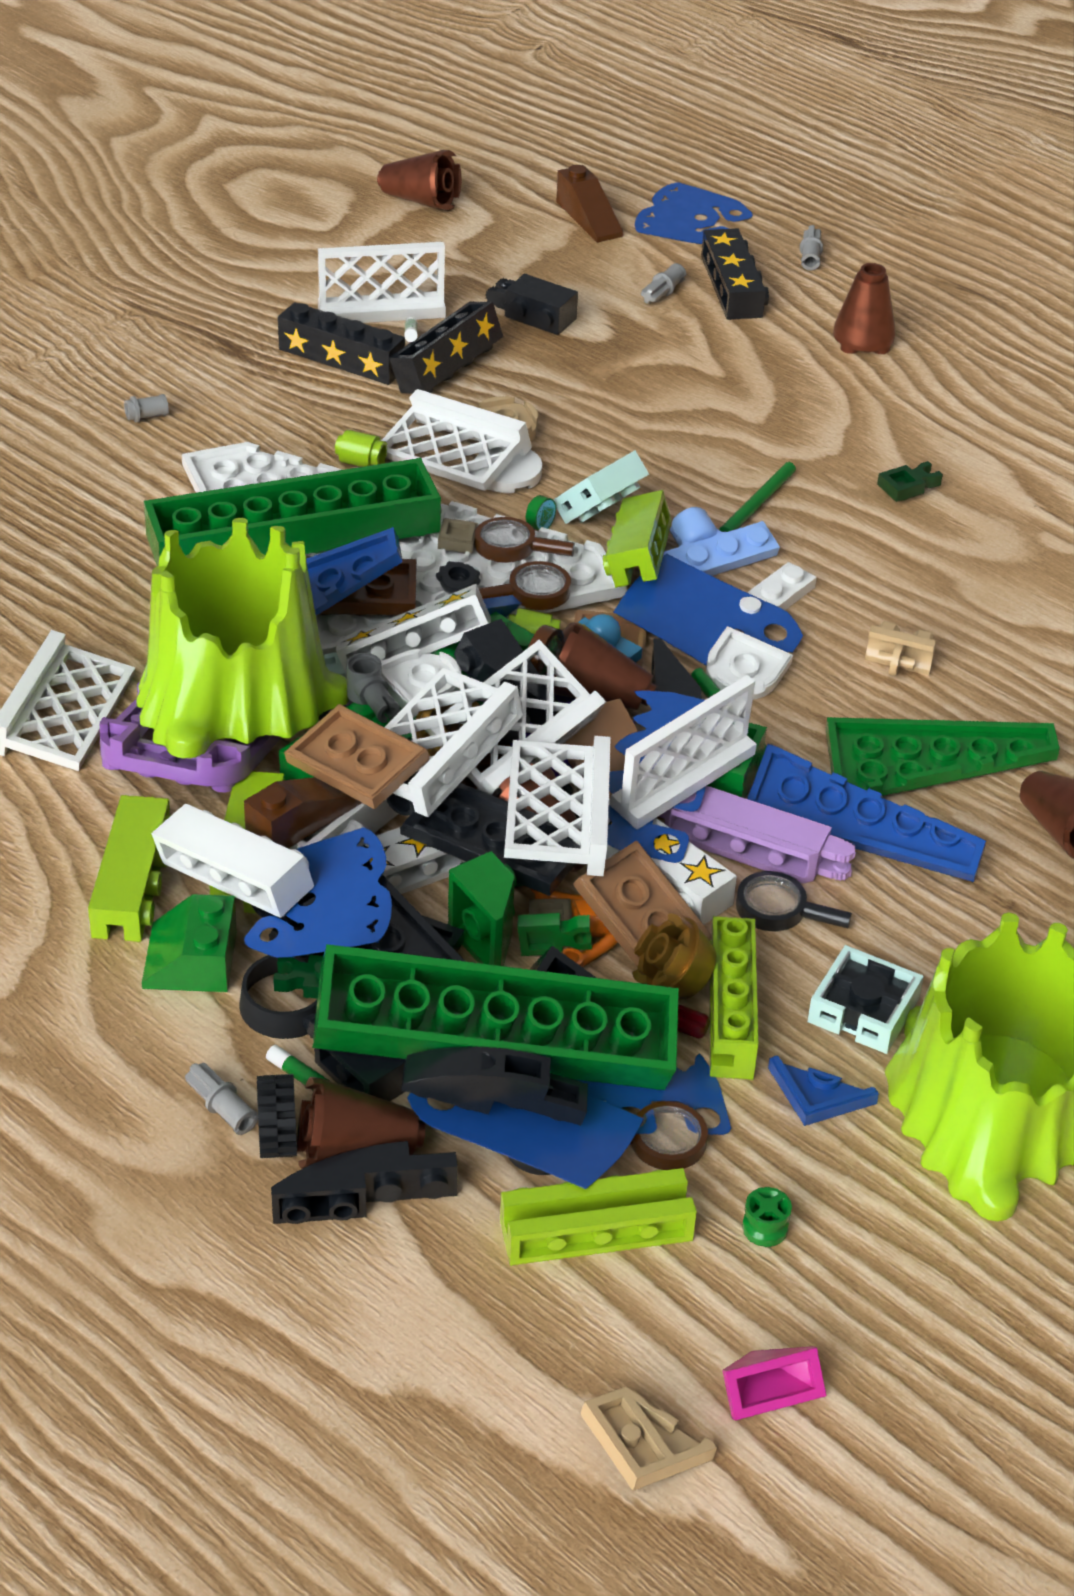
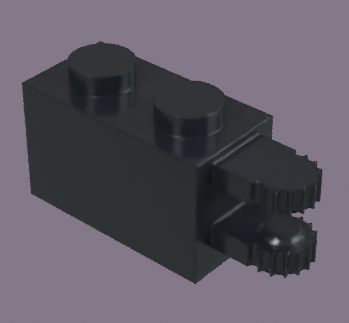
[485,273,578,335]
[303,1013,406,1101]

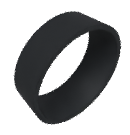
[239,955,317,1039]

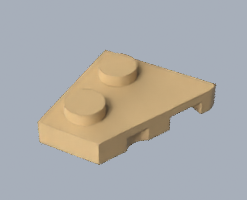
[581,1387,717,1491]

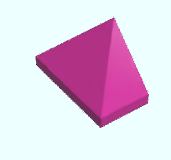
[722,1346,827,1421]

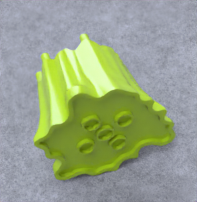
[136,518,349,758]
[885,912,1074,1221]

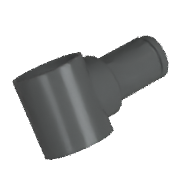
[346,653,401,723]

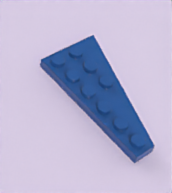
[306,527,403,616]

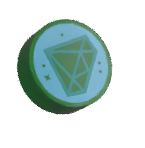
[525,495,556,531]

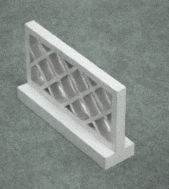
[318,242,446,323]
[381,389,532,491]
[0,630,135,771]
[425,640,606,797]
[385,667,523,817]
[610,675,756,830]
[504,736,611,876]

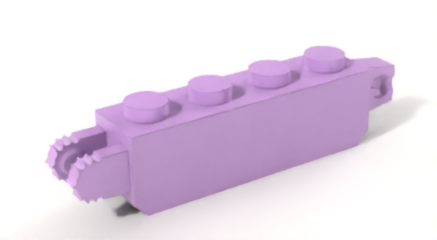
[659,786,856,884]

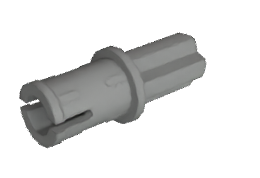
[800,225,823,271]
[641,263,686,304]
[185,1063,258,1135]

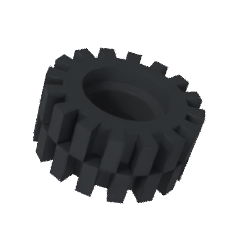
[257,1074,297,1158]

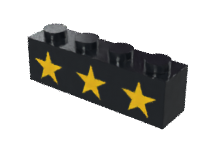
[701,228,769,320]
[389,301,504,394]
[278,302,405,385]

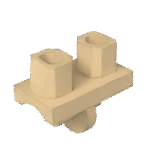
[865,621,936,676]

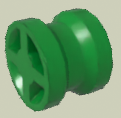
[742,1187,792,1247]

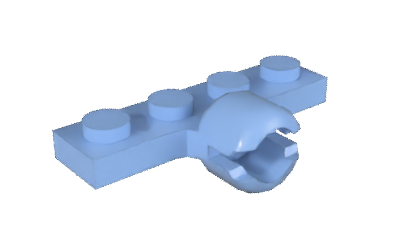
[663,506,780,576]

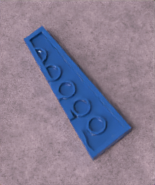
[747,744,986,882]

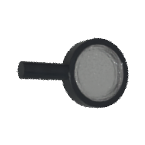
[736,871,852,932]

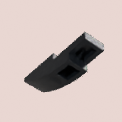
[401,1047,588,1126]
[271,1141,458,1224]

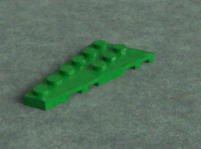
[825,717,1060,796]

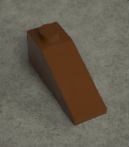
[556,165,623,243]
[244,777,362,849]

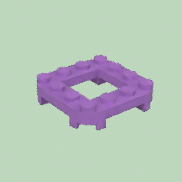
[99,682,281,792]

